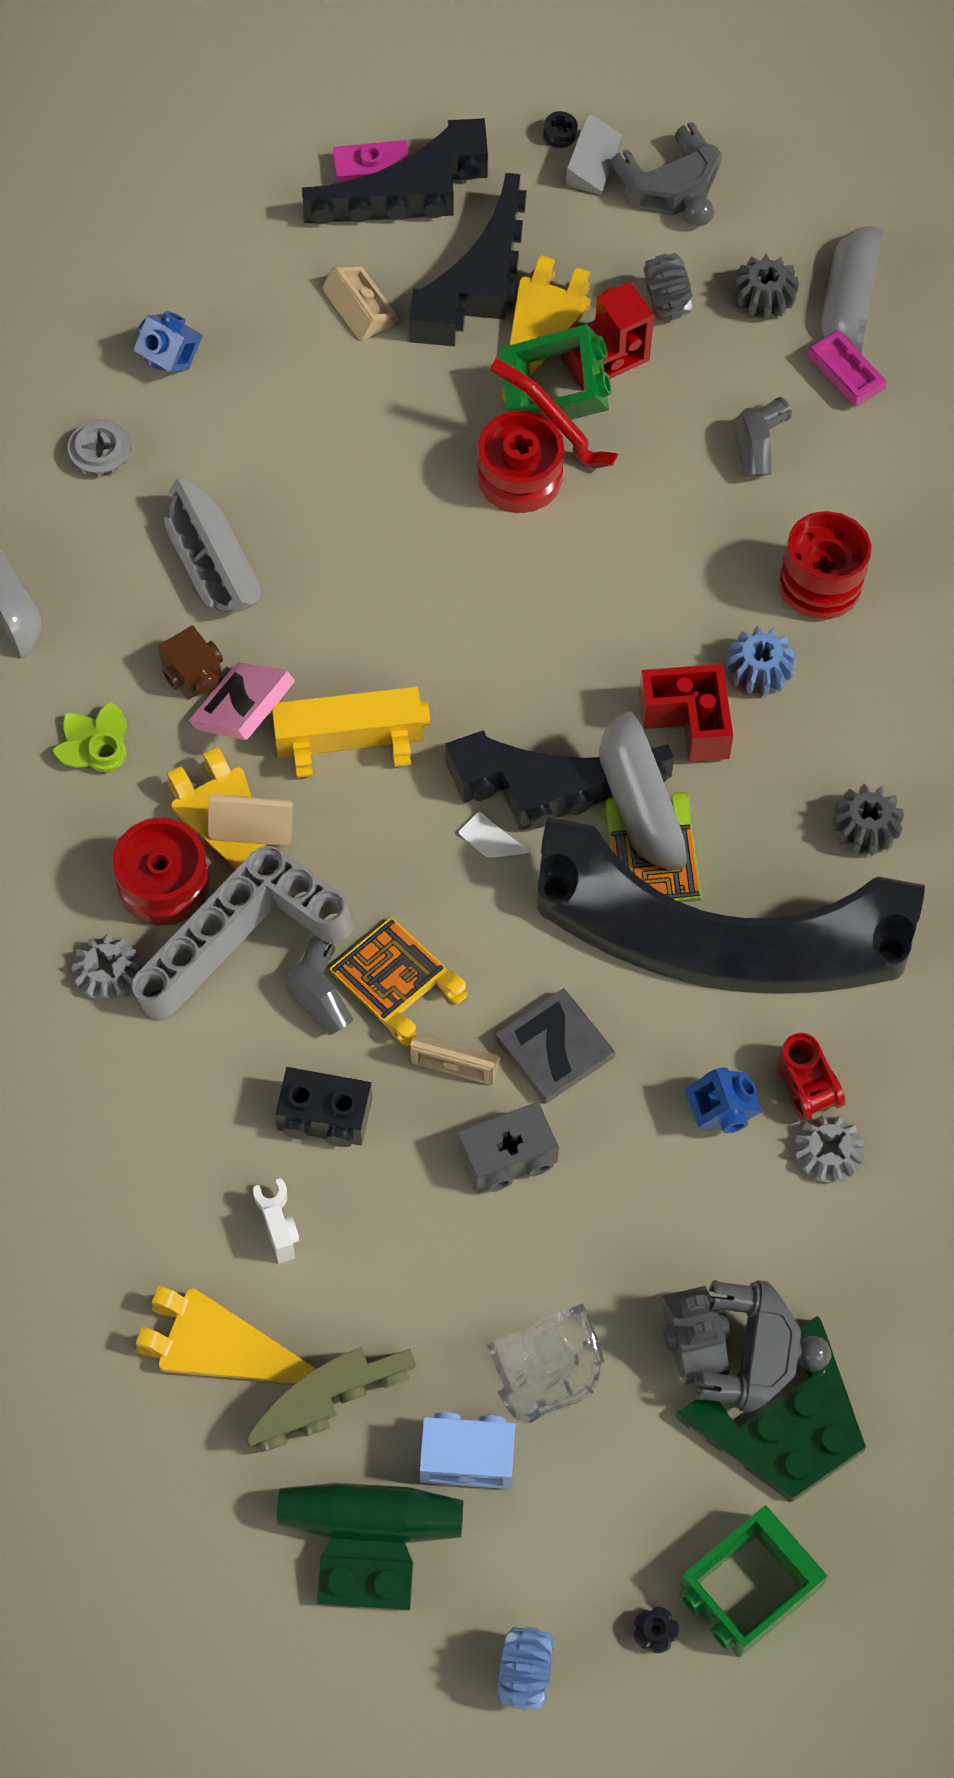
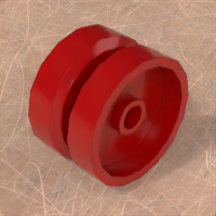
[477,410,564,513]
[113,817,209,926]

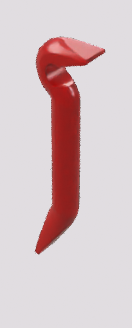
[490,358,618,468]

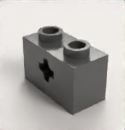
[458,1101,559,1193]

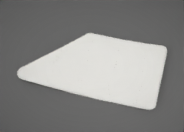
[459,812,529,858]

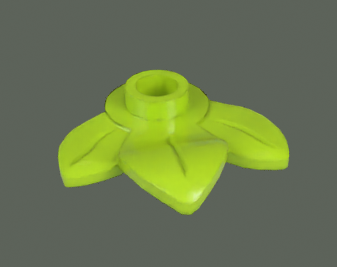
[53,702,128,772]

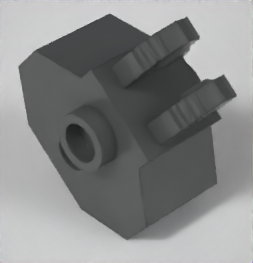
[661,1286,731,1385]

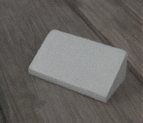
[566,114,623,195]

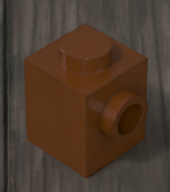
[159,625,223,700]

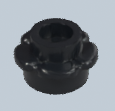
[634,1607,679,1654]

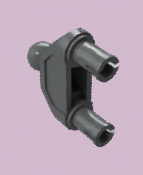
[610,122,722,226]
[695,1280,832,1412]

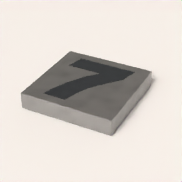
[495,988,615,1104]

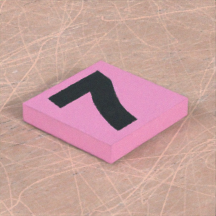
[189,662,295,740]

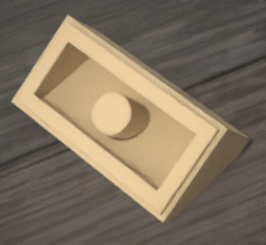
[322,266,400,340]
[208,794,293,846]
[410,1034,500,1085]

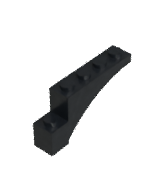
[302,118,488,224]
[409,173,527,347]
[445,730,674,831]

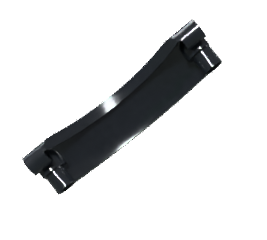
[537,818,925,994]

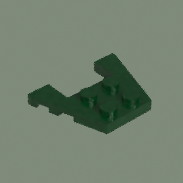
[676,1316,866,1502]

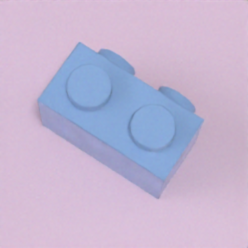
[420,1412,516,1489]

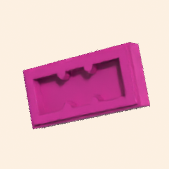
[333,140,409,183]
[807,330,887,408]

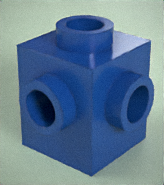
[133,311,203,372]
[685,1067,762,1134]

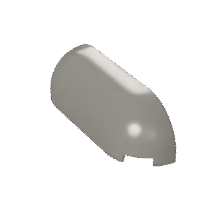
[821,226,883,353]
[164,478,261,612]
[0,547,43,659]
[599,711,687,870]

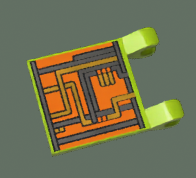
[605,792,701,903]

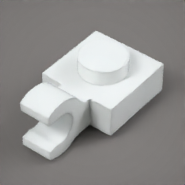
[253,1178,300,1264]

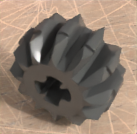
[643,253,693,321]
[733,253,799,321]
[832,783,904,857]

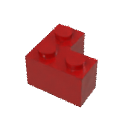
[561,281,654,391]
[639,664,734,762]

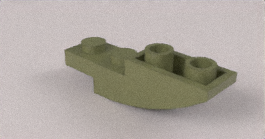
[247,1347,416,1453]

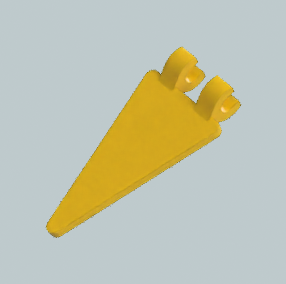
[502,255,591,401]
[167,747,276,907]
[135,1286,316,1384]

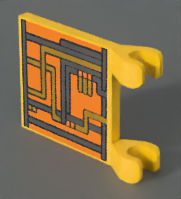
[329,917,467,1047]

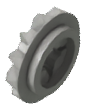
[68,420,131,477]
[71,934,140,1000]
[795,1115,864,1183]

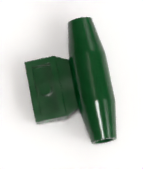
[277,1482,464,1610]

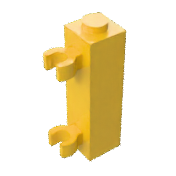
[272,686,431,778]

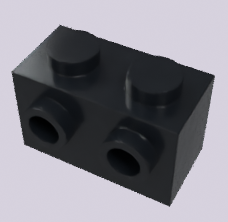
[275,1067,373,1147]

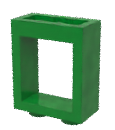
[500,324,612,420]
[679,1505,828,1657]

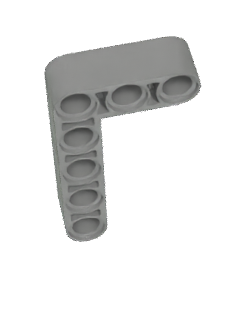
[132,846,354,1020]

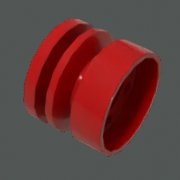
[778,511,872,620]

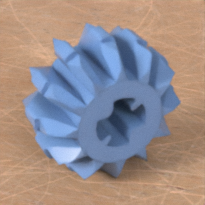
[726,626,796,697]
[497,1626,554,1710]

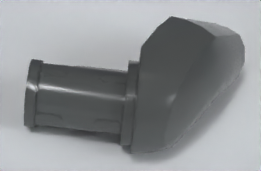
[735,397,792,477]
[287,936,353,1035]

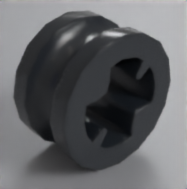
[543,111,578,148]

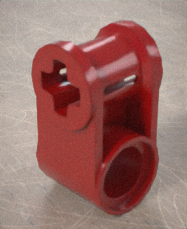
[778,1032,846,1122]

